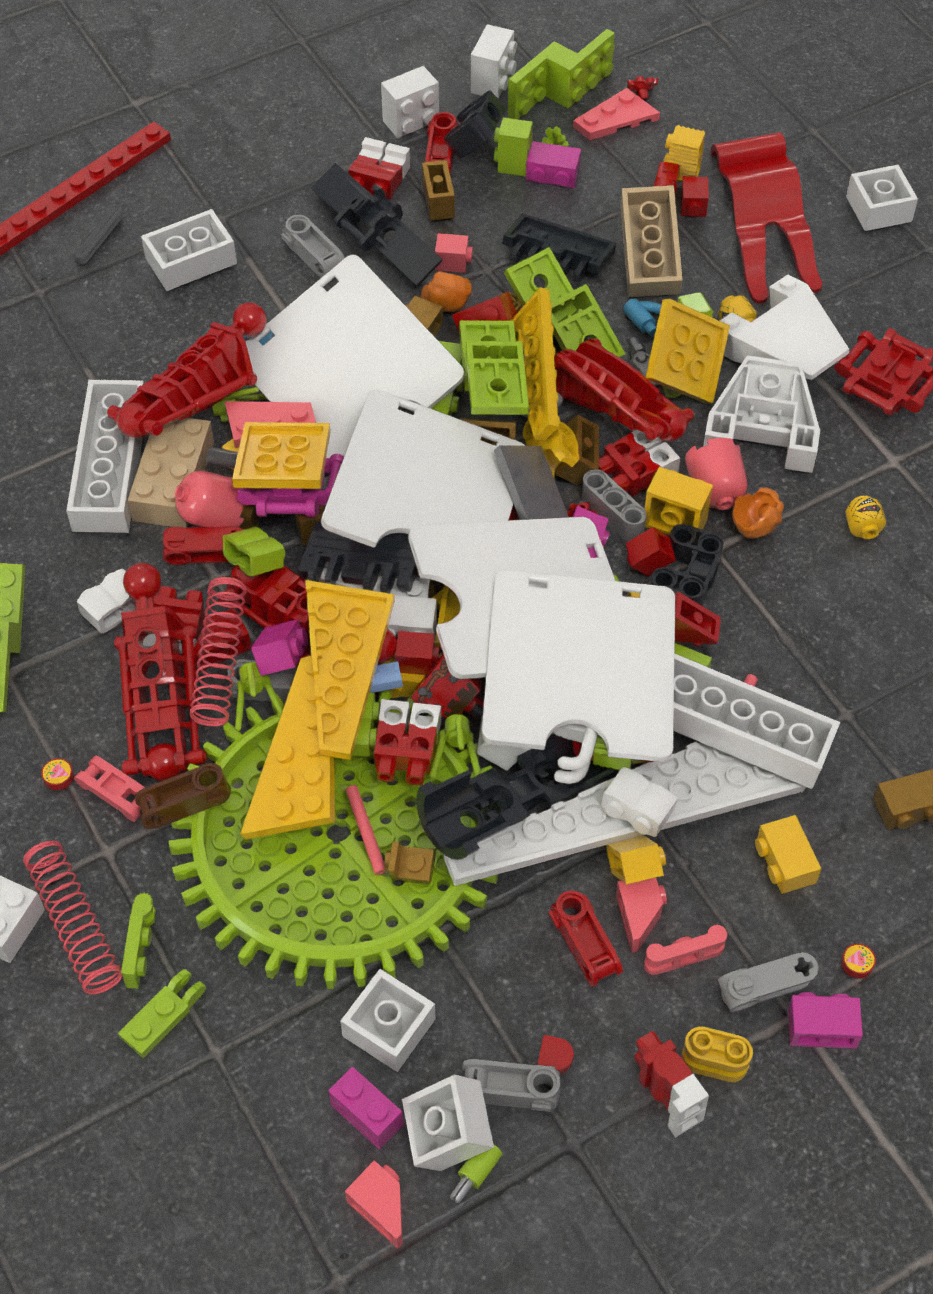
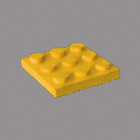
[646,299,730,404]
[232,422,331,489]

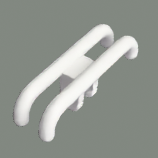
[553,724,598,784]

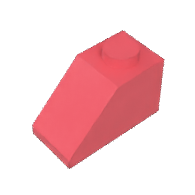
[616,878,667,953]
[345,1160,403,1249]

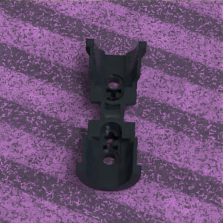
[416,732,633,860]

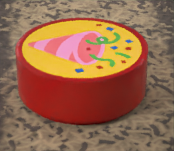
[41,758,74,790]
[841,944,876,979]

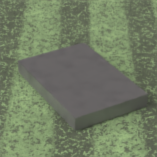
[494,445,569,520]

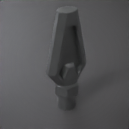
[628,337,659,388]

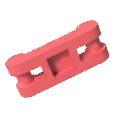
[74,755,150,822]
[644,925,728,975]

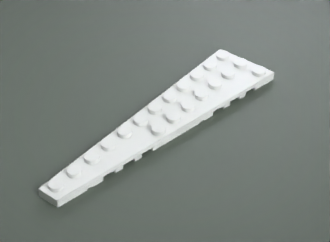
[444,741,806,886]

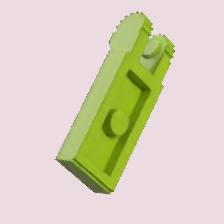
[121,892,156,989]
[118,969,206,1058]

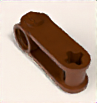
[134,763,231,829]

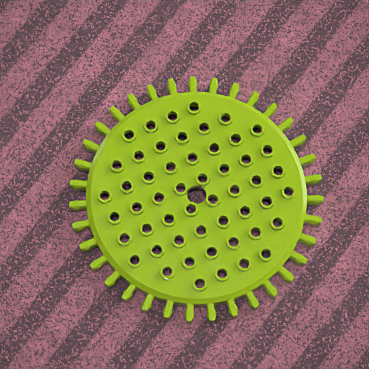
[169,689,498,989]

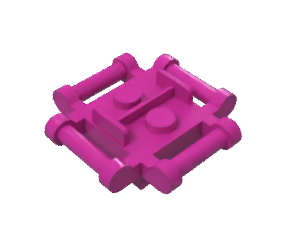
[237,454,344,517]

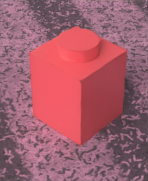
[435,233,473,273]

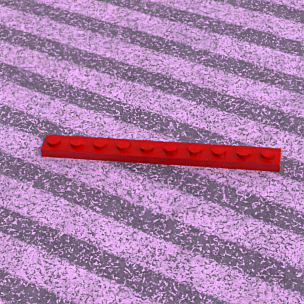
[0,121,171,256]

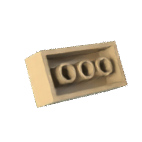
[620,185,683,297]
[127,418,214,528]

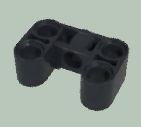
[444,90,506,159]
[650,524,724,606]

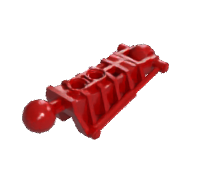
[107,302,267,438]
[554,338,694,441]
[114,563,207,781]
[218,565,397,664]

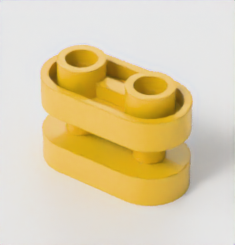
[681,1027,753,1082]

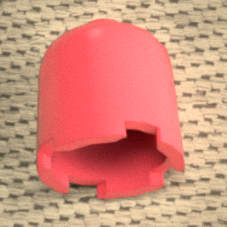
[685,437,748,510]
[175,471,248,527]

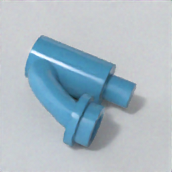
[623,298,661,337]

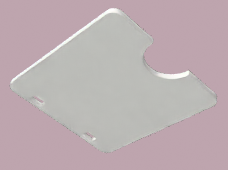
[246,255,465,458]
[321,390,525,548]
[408,517,615,679]
[481,570,675,762]

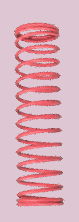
[189,577,247,726]
[23,841,122,994]

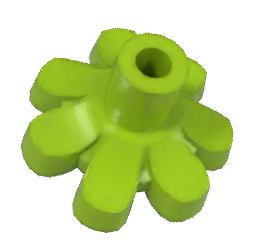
[542,126,569,147]

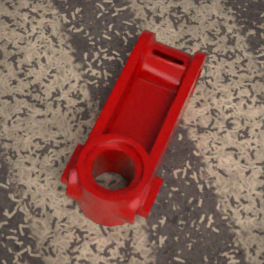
[425,112,458,176]
[163,526,243,565]
[548,890,623,987]

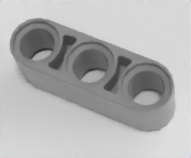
[582,469,646,541]

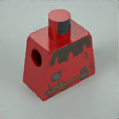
[411,654,484,720]

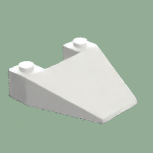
[720,275,849,380]
[703,355,820,473]

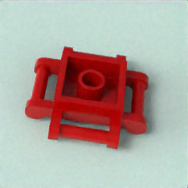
[834,328,933,416]

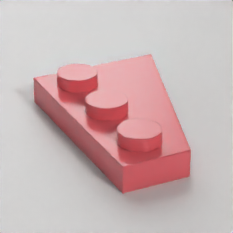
[573,88,660,140]
[224,401,316,448]

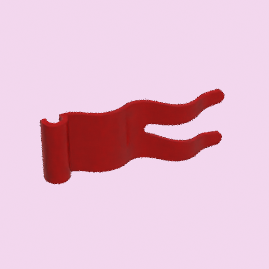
[710,132,823,303]

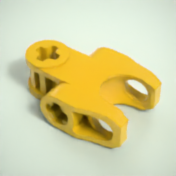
[523,420,579,478]

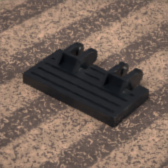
[502,213,616,282]
[298,521,418,594]

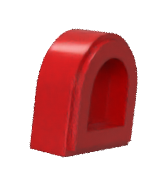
[537,1035,574,1074]

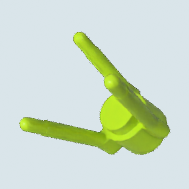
[212,387,267,422]
[235,662,283,731]
[430,714,481,778]

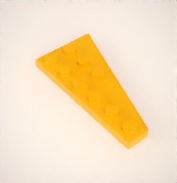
[511,287,560,441]
[305,580,395,760]
[240,656,335,840]

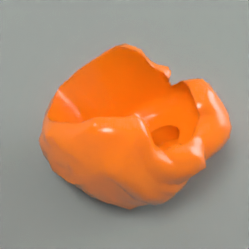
[421,271,472,312]
[732,487,784,539]

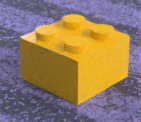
[644,467,713,536]

